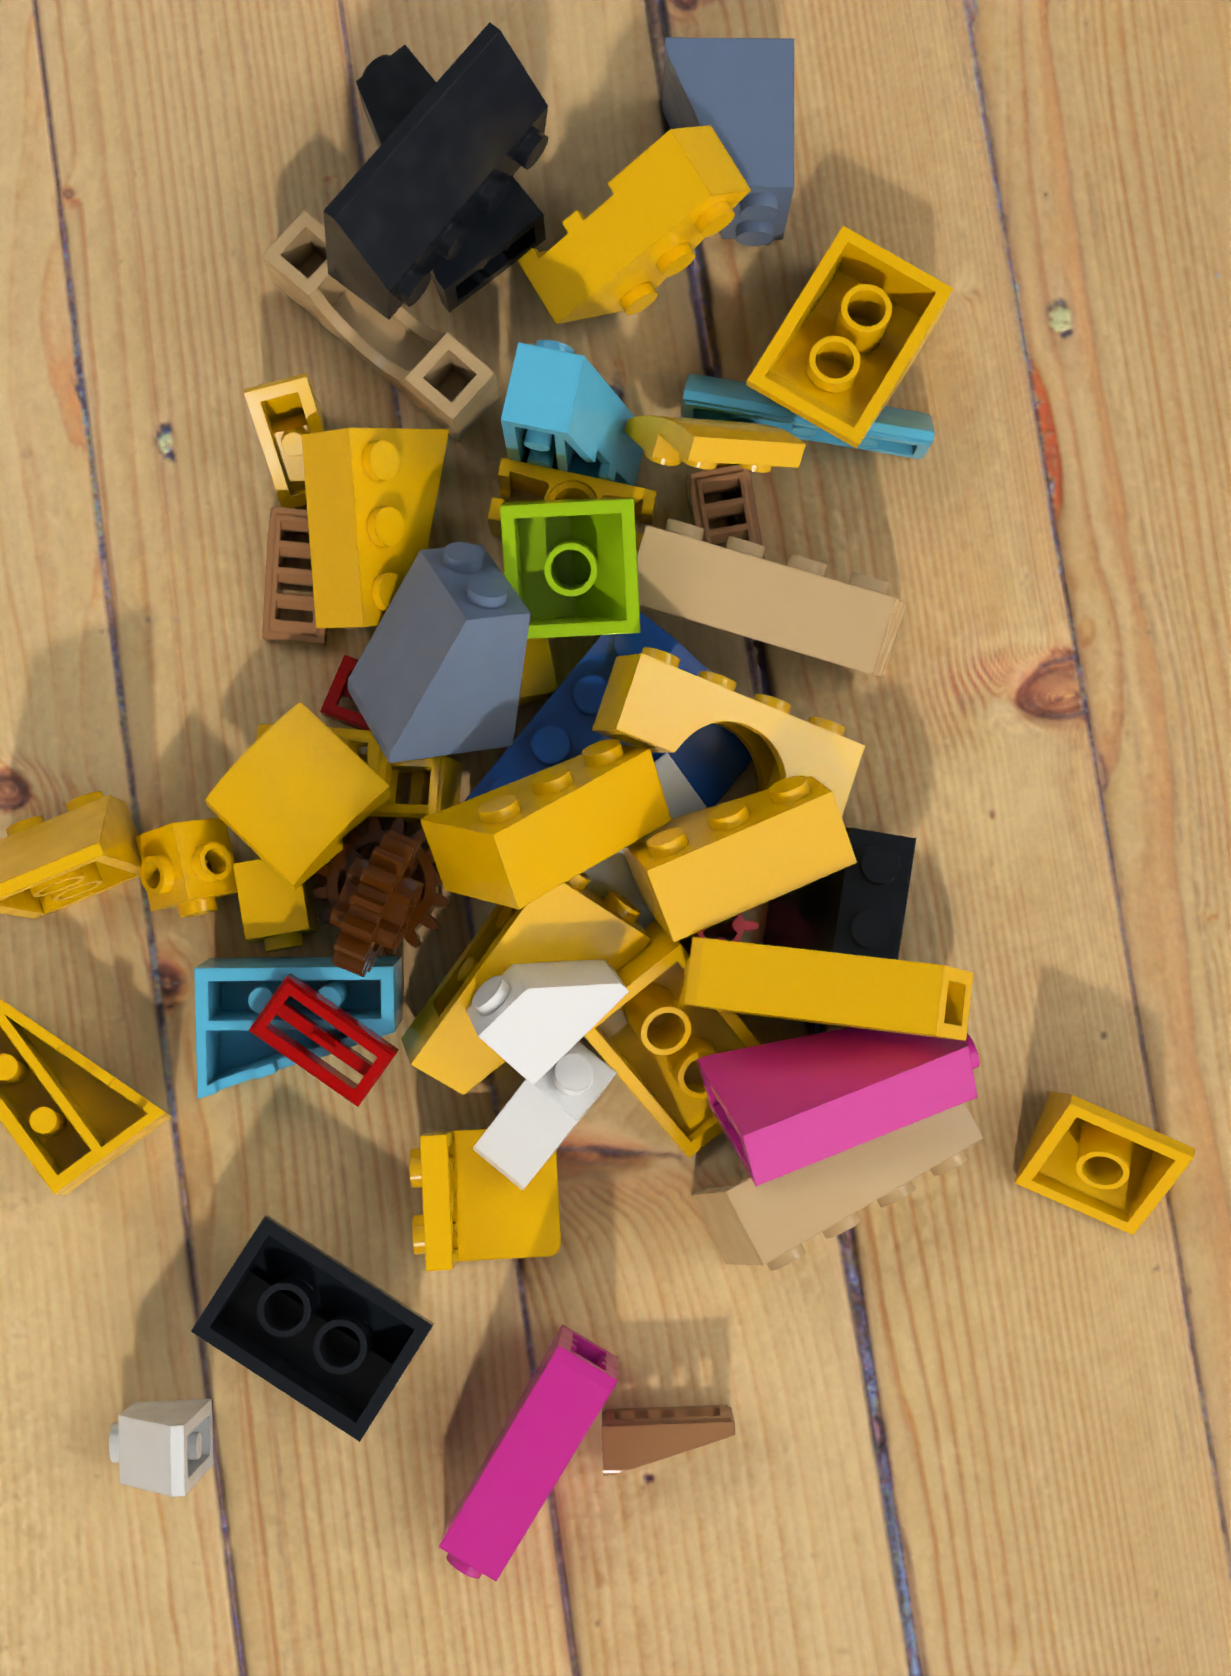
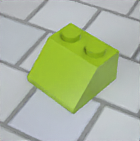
[500,498,641,639]

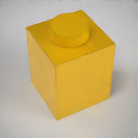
[233,859,319,952]

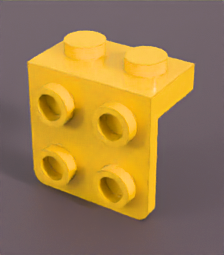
[409,1128,561,1271]

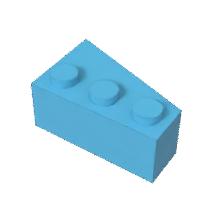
[501,340,643,486]
[194,956,403,1099]

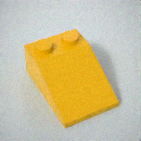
[746,226,953,449]
[0,791,141,920]
[584,920,761,1158]

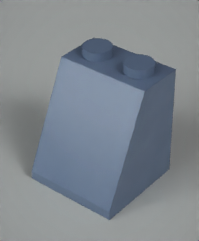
[662,37,794,246]
[348,542,531,763]

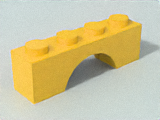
[592,647,865,817]

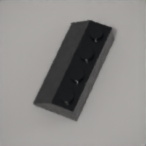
[323,22,548,320]

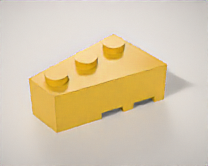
[517,125,751,324]
[301,428,449,628]
[420,739,672,910]
[622,775,857,942]
[0,998,173,1196]

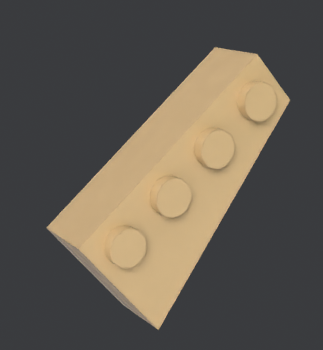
[637,518,906,676]
[691,1103,984,1271]

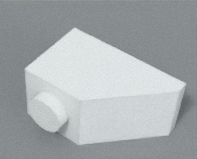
[466,959,629,1085]
[473,1041,617,1191]
[109,1399,214,1497]

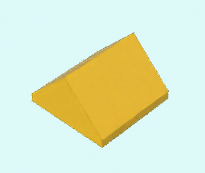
[1015,1091,1195,1235]

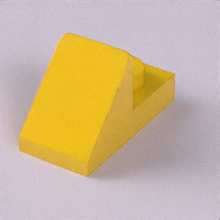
[244,373,325,508]

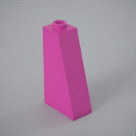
[697,1027,980,1186]
[439,1324,618,1581]

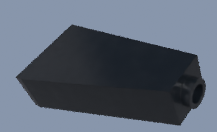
[356,45,546,312]

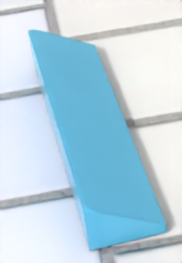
[681,374,935,459]

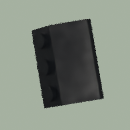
[762,827,916,960]
[191,1215,434,1442]

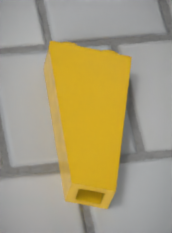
[401,872,651,1095]
[684,937,974,1041]

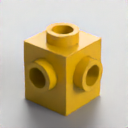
[135,817,238,919]

